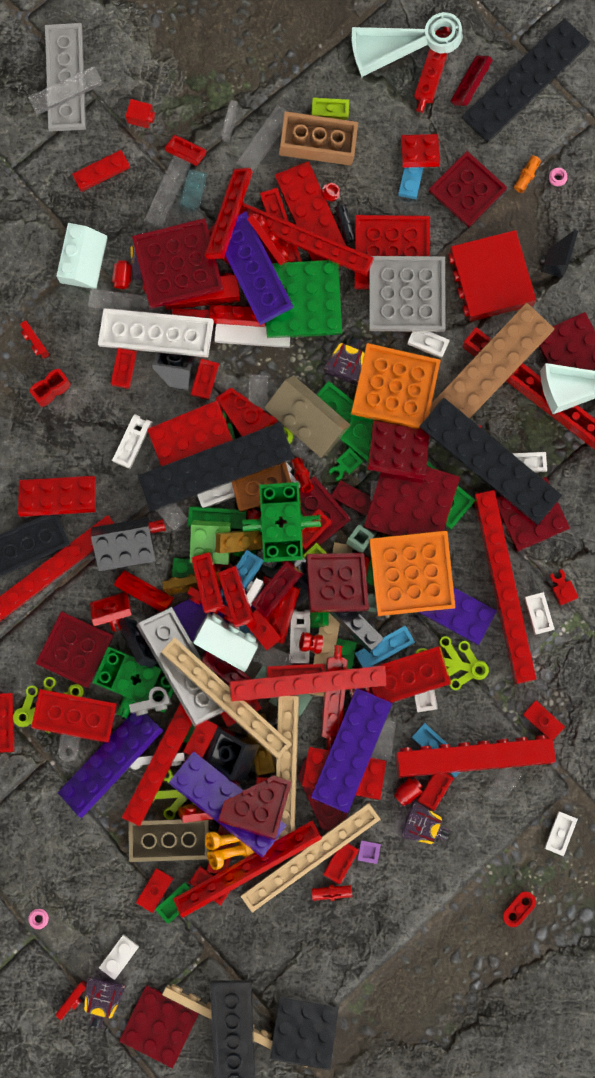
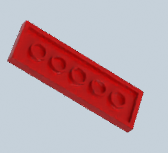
[275,161,346,266]

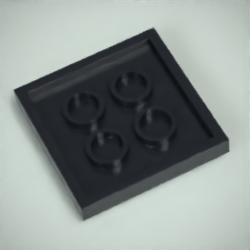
[270,997,339,1070]

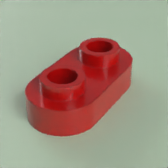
[502,891,536,927]

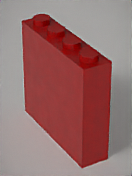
[447,230,536,322]

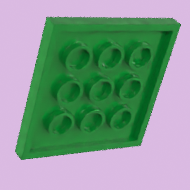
[266,260,342,339]

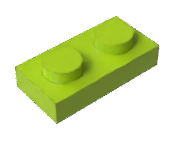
[312,98,349,120]

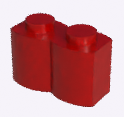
[29,368,71,407]

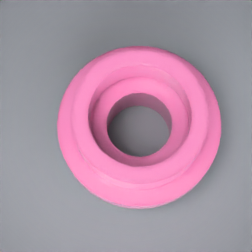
[549,168,567,186]
[28,909,49,929]

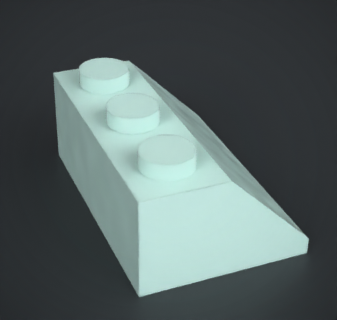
[57,223,107,289]
[194,613,259,672]

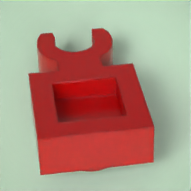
[550,569,579,606]

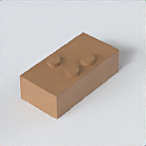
[279,112,358,166]

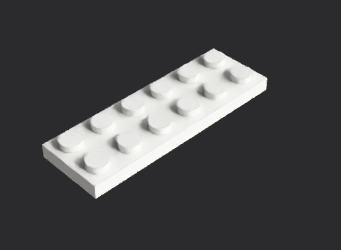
[98,308,214,357]

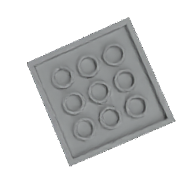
[369,256,445,332]

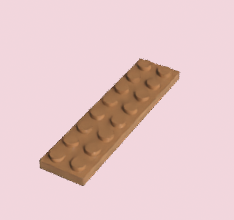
[429,303,555,418]

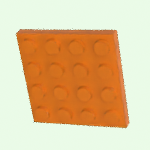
[351,343,440,429]
[370,530,455,616]

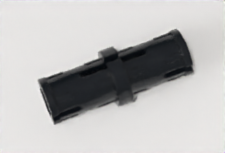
[335,204,355,244]

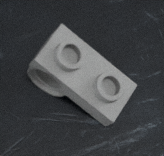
[129,687,171,716]

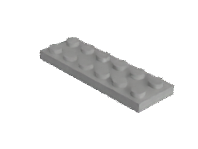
[45,23,86,132]
[137,607,224,727]

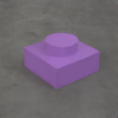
[358,840,381,864]

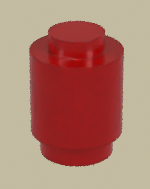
[112,260,132,289]
[394,777,423,806]

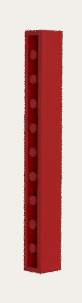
[462,327,595,450]
[474,490,537,685]

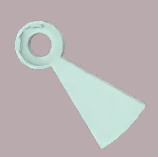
[352,12,463,77]
[540,363,595,414]

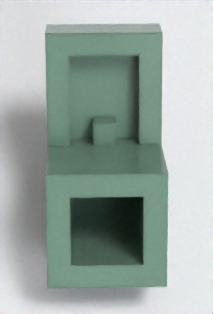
[346,516,378,553]

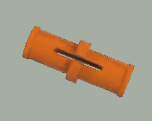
[513,155,541,193]

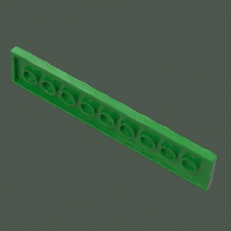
[317,381,475,530]

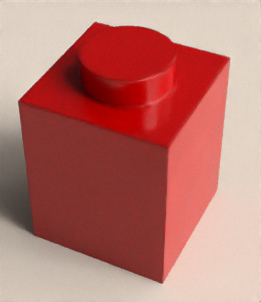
[125,99,155,129]

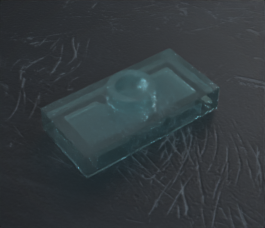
[180,170,207,210]

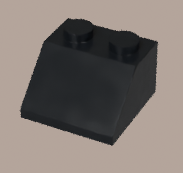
[205,727,260,781]

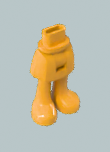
[205,832,255,870]

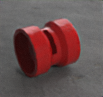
[299,632,323,654]

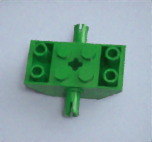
[242,482,321,562]
[92,647,174,719]

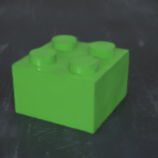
[190,520,232,565]

